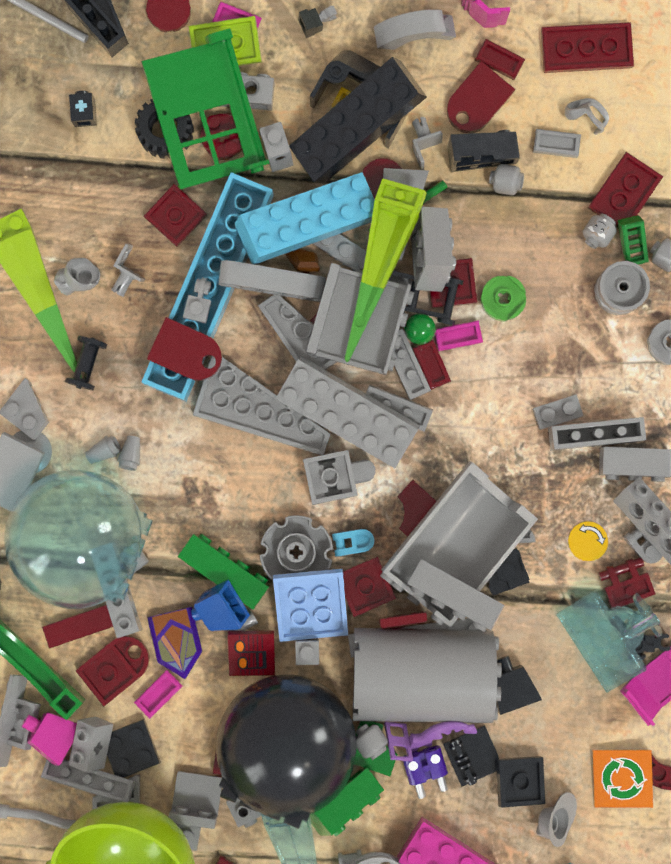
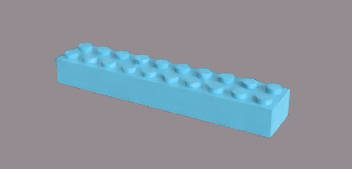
[141,173,274,402]

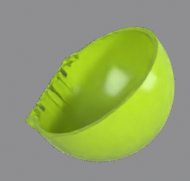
[46,802,195,864]

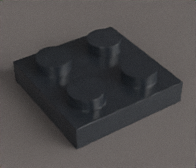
[107,719,161,778]
[496,756,545,808]

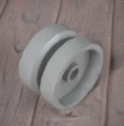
[594,261,650,315]

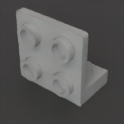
[169,771,222,829]

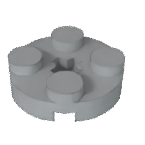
[647,320,671,365]

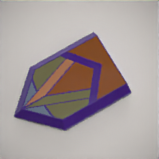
[147,607,203,679]

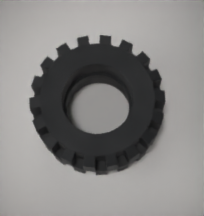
[135,99,194,159]

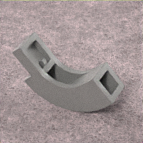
[374,10,456,50]

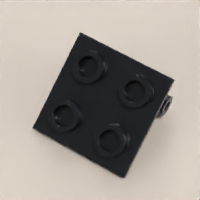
[443,725,500,787]

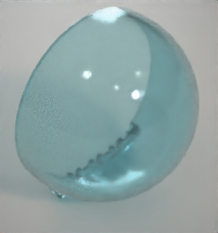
[4,470,153,609]

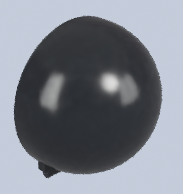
[216,675,357,829]

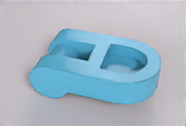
[332,529,374,557]

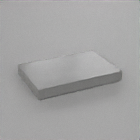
[0,432,45,514]

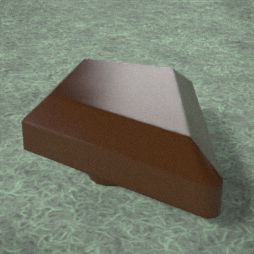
[285,249,320,274]

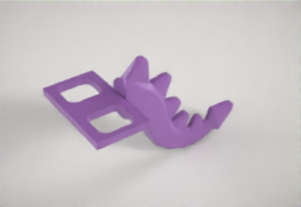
[384,721,477,761]

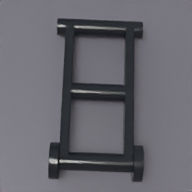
[391,271,464,325]

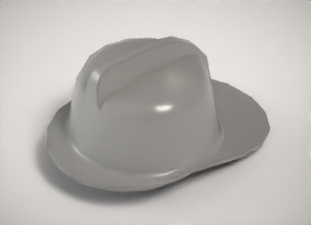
[536,792,577,847]

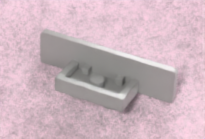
[0,674,41,767]

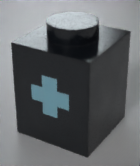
[69,91,97,127]

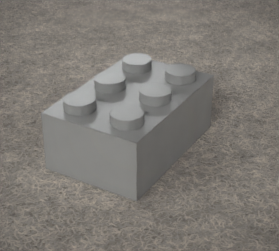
[411,207,456,292]

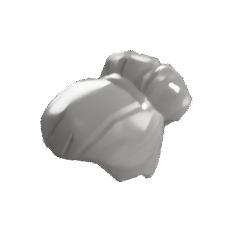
[54,258,101,296]

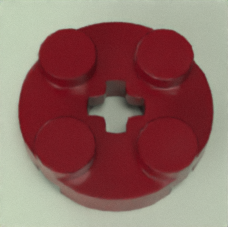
[200,114,242,160]

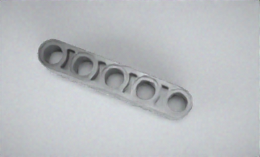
[218,260,326,302]

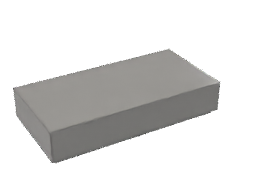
[533,129,581,158]

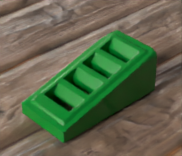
[618,215,649,265]

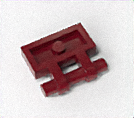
[598,557,656,610]

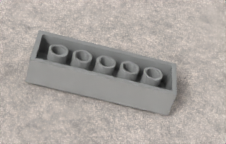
[276,356,420,468]

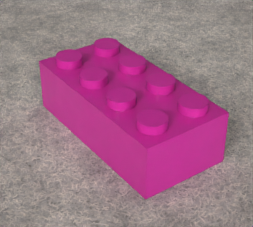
[397,817,495,864]

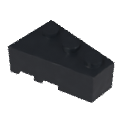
[64,0,129,57]
[447,130,520,172]

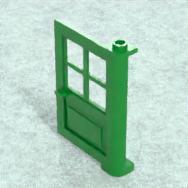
[141,28,270,190]

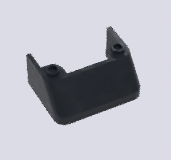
[310,50,408,149]

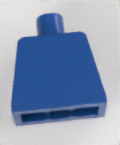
[191,580,250,631]

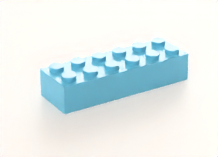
[234,172,375,265]

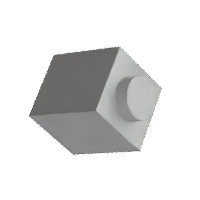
[295,639,319,665]

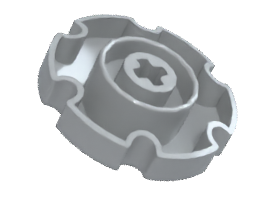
[260,515,333,579]

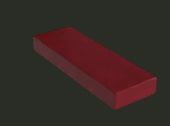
[42,605,113,649]

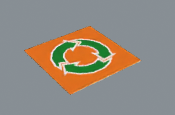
[593,750,653,808]

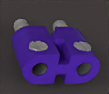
[403,745,448,799]

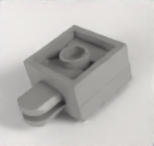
[303,450,375,505]

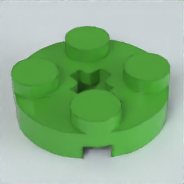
[480,276,526,322]

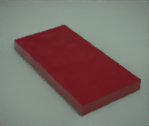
[541,22,634,73]

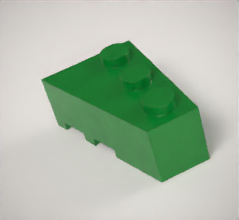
[308,768,384,836]

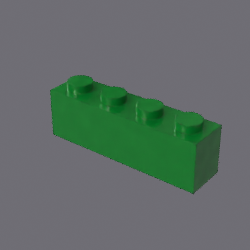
[178,533,270,610]

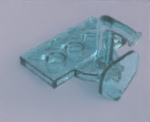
[556,590,662,693]

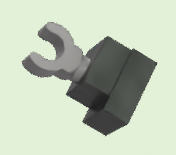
[298,6,337,38]

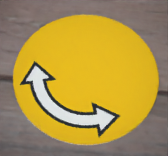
[568,521,608,561]

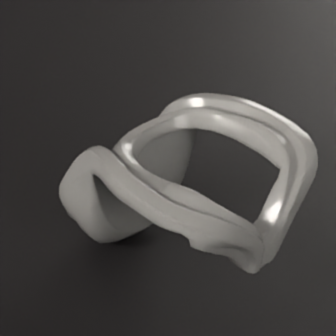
[565,98,609,135]

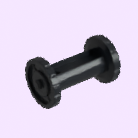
[64,336,108,391]

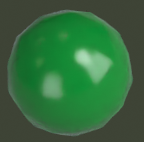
[404,313,436,345]

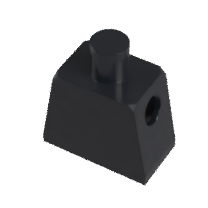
[496,656,542,715]

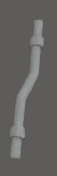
[0,804,76,829]

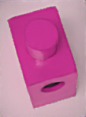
[21,713,77,766]

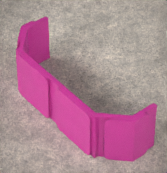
[461,0,510,28]
[620,646,671,726]

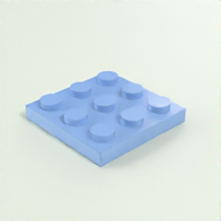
[273,569,348,642]

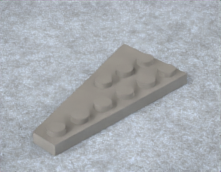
[193,356,330,455]

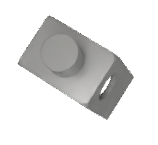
[259,122,294,173]

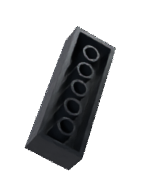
[289,57,427,184]

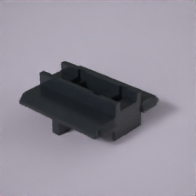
[488,548,530,596]

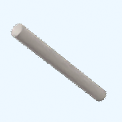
[7,0,89,43]

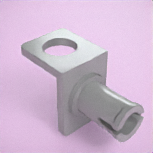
[412,117,443,170]
[111,243,145,297]

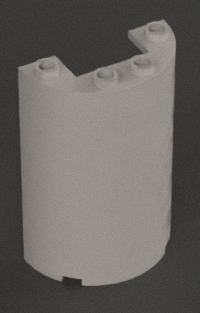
[380,461,538,627]
[353,628,502,723]

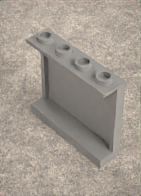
[306,263,414,375]

